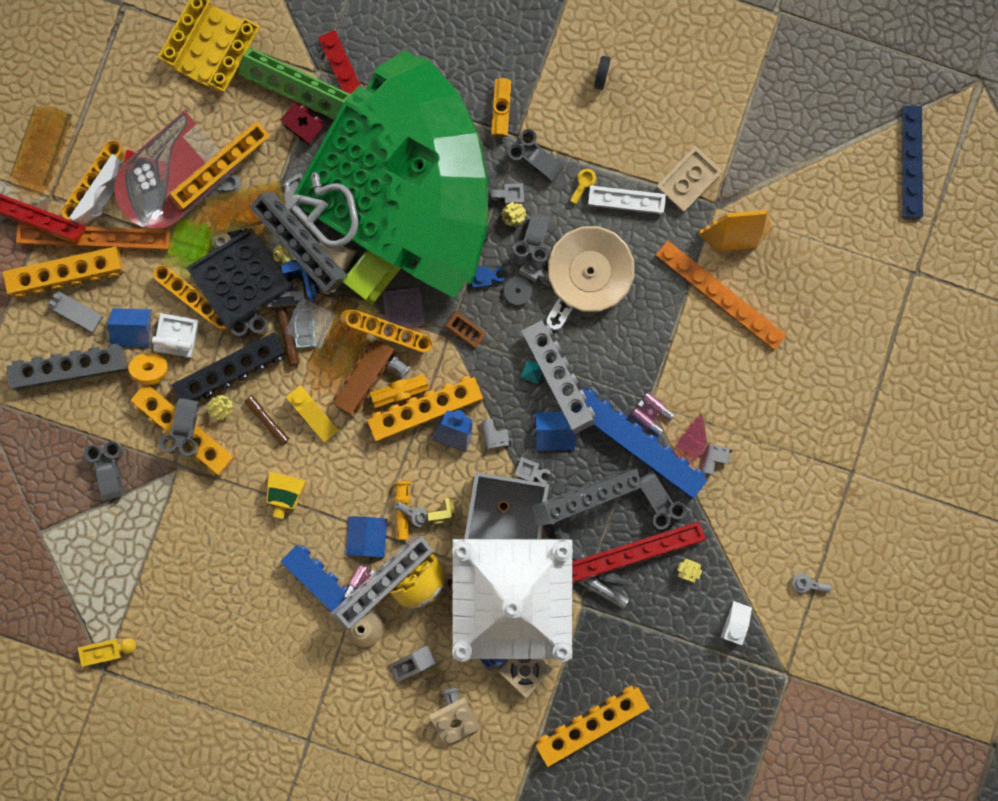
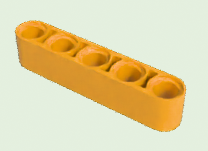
[62,140,125,221]
[153,265,230,331]
[340,309,433,352]

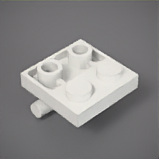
[152,313,199,358]

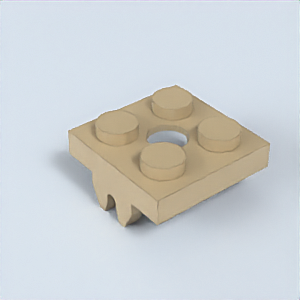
[429,697,480,746]

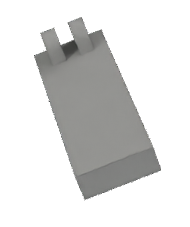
[48,291,104,333]

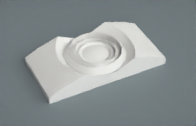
[69,154,123,226]

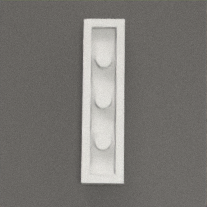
[588,186,666,214]

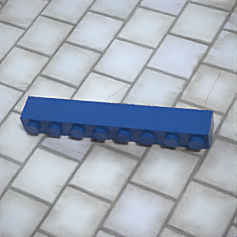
[572,388,707,499]

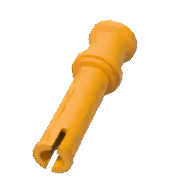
[394,481,411,539]

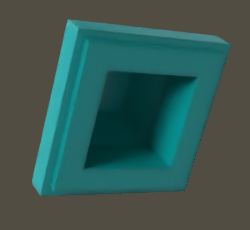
[520,360,543,384]

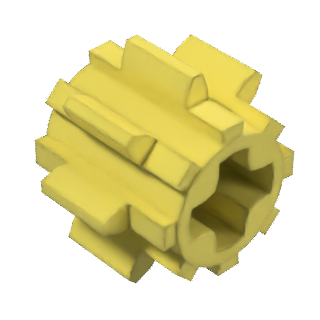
[501,202,526,227]
[208,395,233,420]
[677,559,702,583]

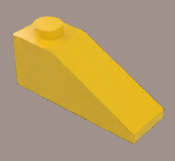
[286,385,339,443]

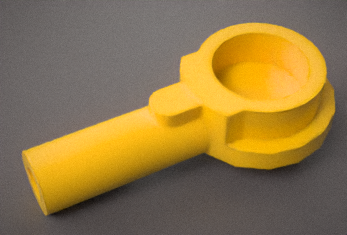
[570,169,596,205]

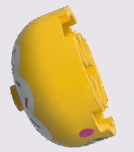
[389,554,446,609]

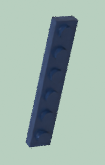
[901,106,923,218]

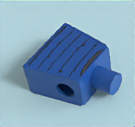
[432,410,472,452]

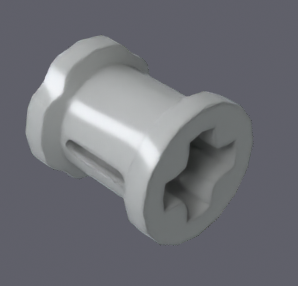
[386,355,411,380]
[441,687,459,706]

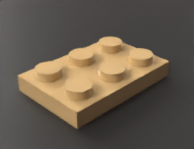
[656,146,723,213]

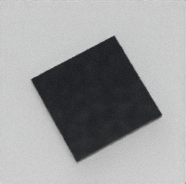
[186,228,292,329]

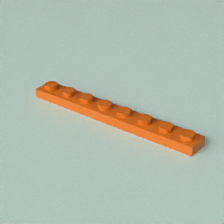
[16,224,171,250]
[655,240,786,351]

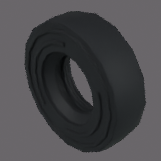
[594,56,611,90]

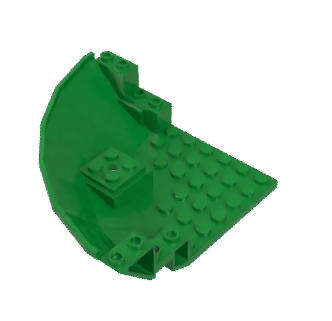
[294,50,488,298]

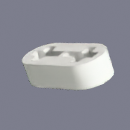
[547,298,573,330]

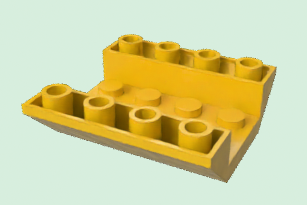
[157,0,261,93]

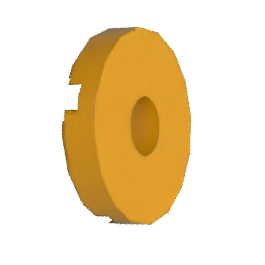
[128,353,168,385]

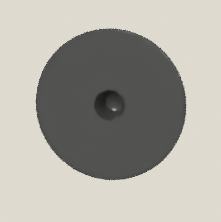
[504,277,532,305]

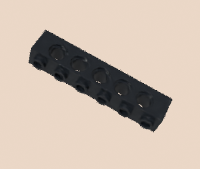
[171,332,286,401]

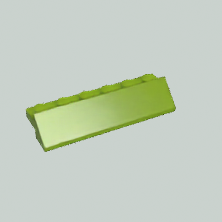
[343,250,401,306]

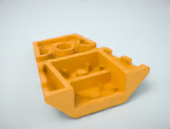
[698,210,773,251]

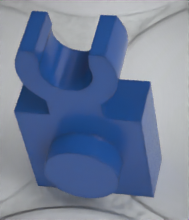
[472,266,505,288]

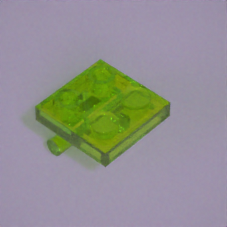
[167,218,216,262]

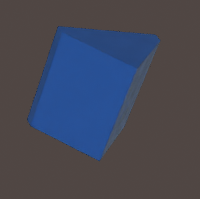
[108,308,152,348]
[535,412,575,451]
[346,516,387,557]

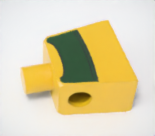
[267,472,307,519]

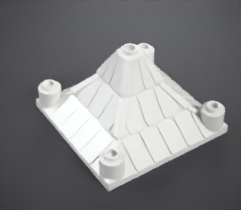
[452,539,573,662]

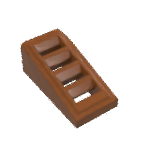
[443,311,486,349]

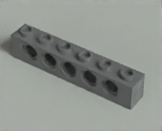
[249,192,348,293]
[6,344,128,390]
[532,469,642,525]

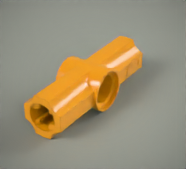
[491,78,511,138]
[370,374,430,408]

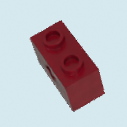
[280,103,325,147]

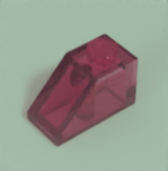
[676,414,707,460]

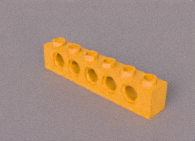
[167,121,270,210]
[3,246,124,298]
[367,376,483,442]
[131,385,236,476]
[535,685,650,767]

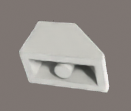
[720,601,752,645]

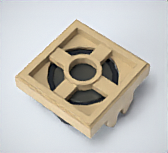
[497,659,553,698]

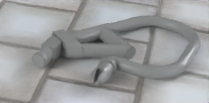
[283,172,358,248]

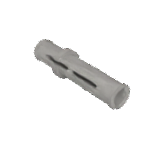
[578,577,629,609]

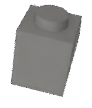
[389,645,436,682]

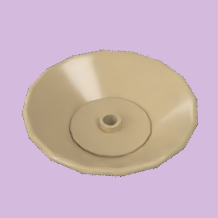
[548,226,634,312]

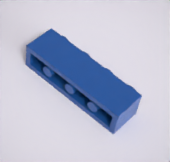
[280,545,348,612]

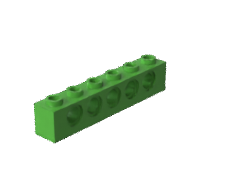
[238,48,351,120]

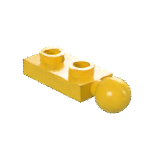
[78,638,136,667]

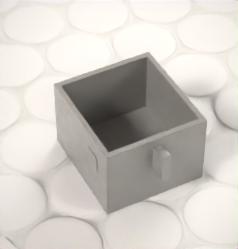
[464,472,555,539]

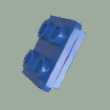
[281,260,318,304]

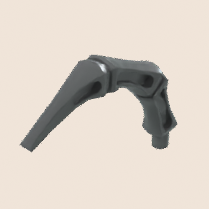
[553,527,638,588]

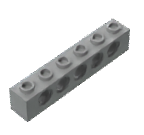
[522,320,596,434]
[329,536,433,629]

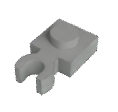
[514,457,551,484]

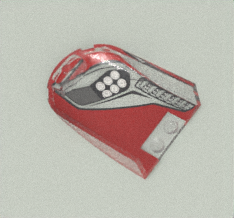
[114,109,238,228]

